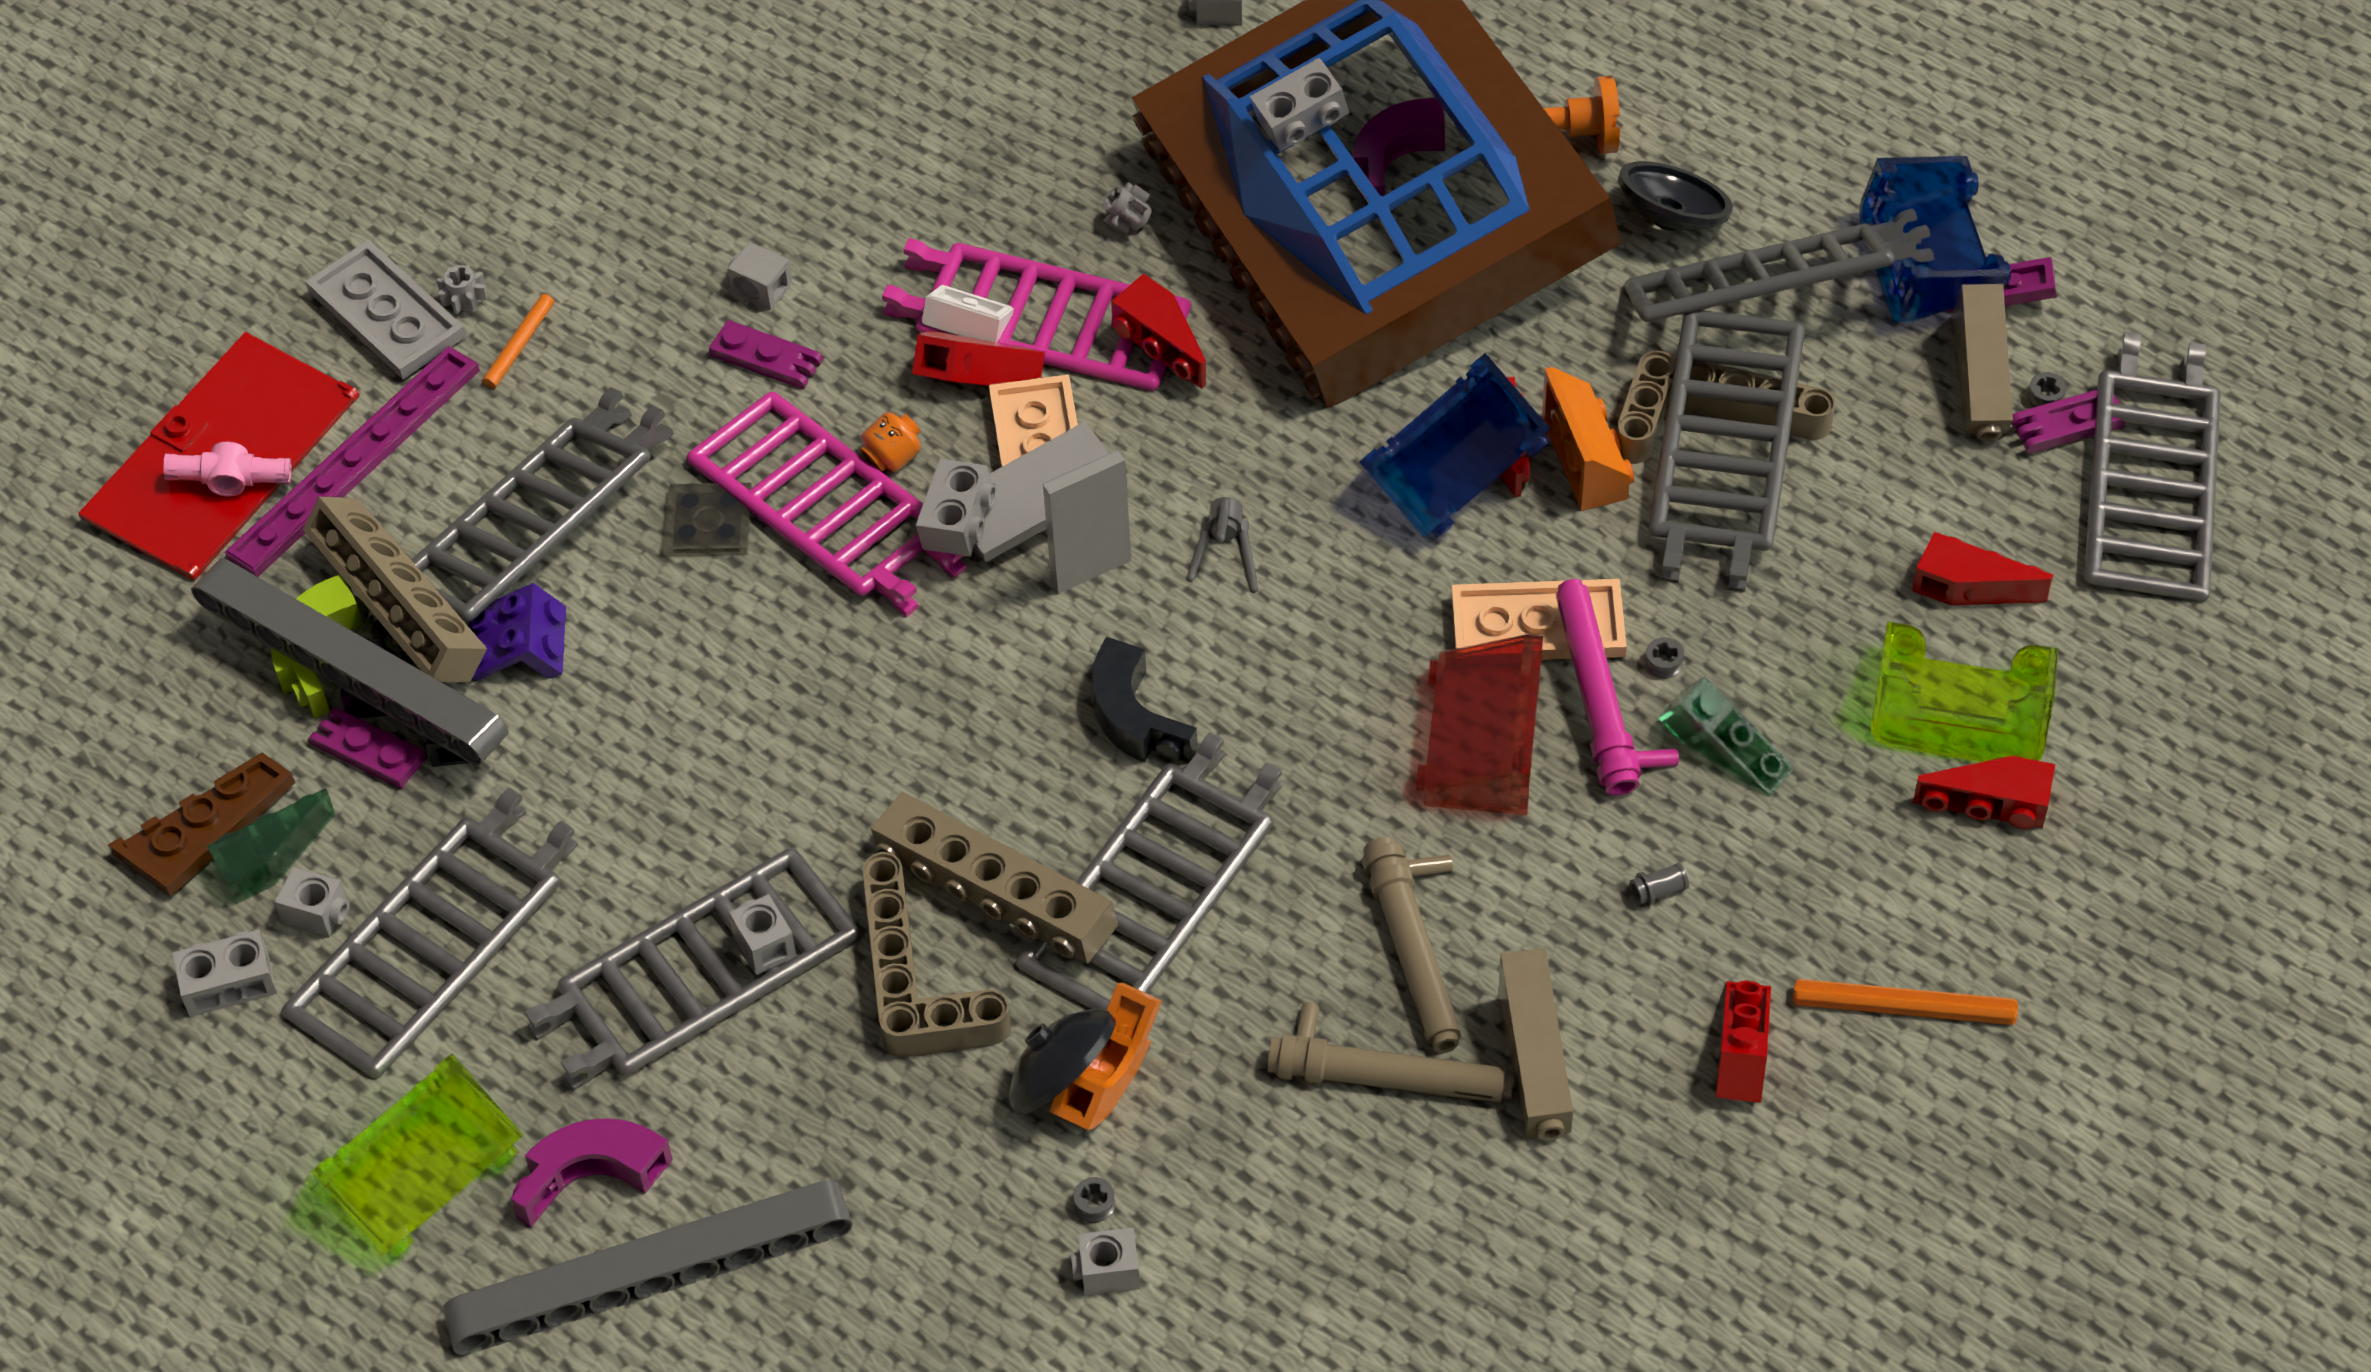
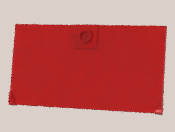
[78,331,360,582]

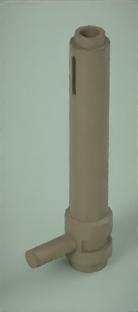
[1362,836,1461,1053]
[1267,1002,1514,1103]

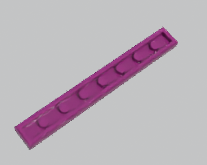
[224,346,480,577]

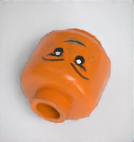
[860,412,921,472]

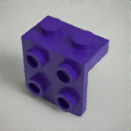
[468,583,566,681]

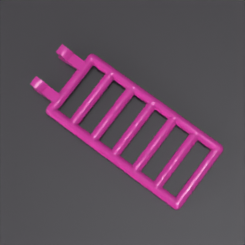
[882,238,1192,391]
[686,392,966,617]

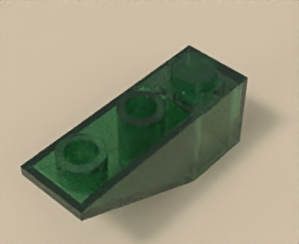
[1658,676,1795,797]
[206,788,336,904]

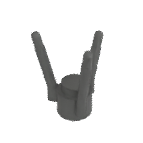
[1186,497,1258,593]

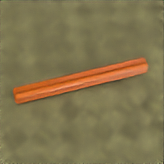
[1793,979,2018,1025]

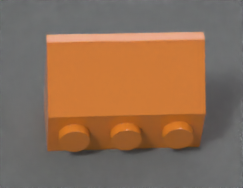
[1542,367,1634,511]

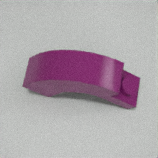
[1352,98,1445,197]
[511,1118,673,1227]

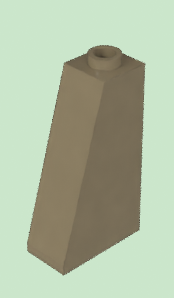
[1951,284,2013,441]
[1498,948,1573,1141]

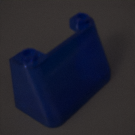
[1859,156,2011,323]
[1359,353,1551,539]

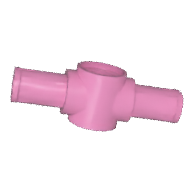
[164,442,292,496]

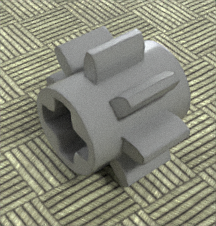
[1103,182,1152,233]
[437,265,487,314]

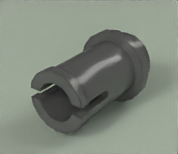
[1629,863,1689,906]

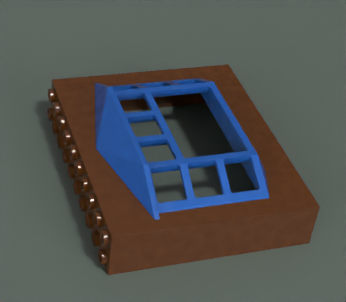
[1131,0,1621,408]

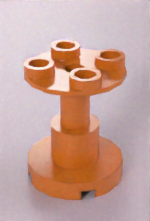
[1544,76,1620,154]

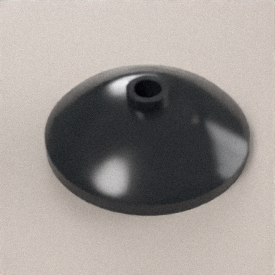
[1618,161,1733,231]
[1009,1009,1116,1114]

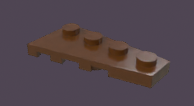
[108,752,295,897]

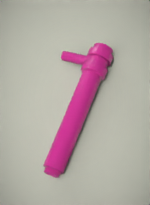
[1556,579,1679,796]

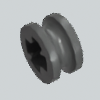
[2028,372,2067,407]
[1645,637,1684,679]
[1073,1177,1115,1223]

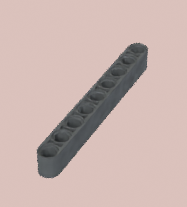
[191,558,509,765]
[443,1180,853,1355]

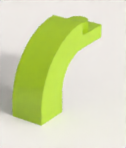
[271,574,364,718]

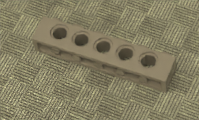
[303,496,487,682]
[871,791,1118,964]

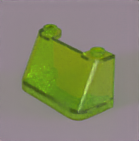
[1871,621,2058,762]
[303,1053,524,1259]

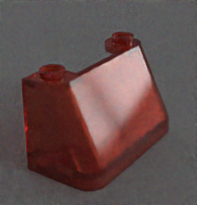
[1416,634,1543,815]

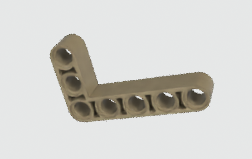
[1617,351,1835,464]
[863,852,1011,1057]

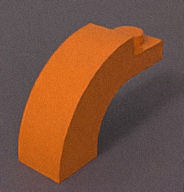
[1049,983,1162,1130]

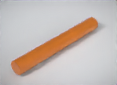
[482,294,555,389]

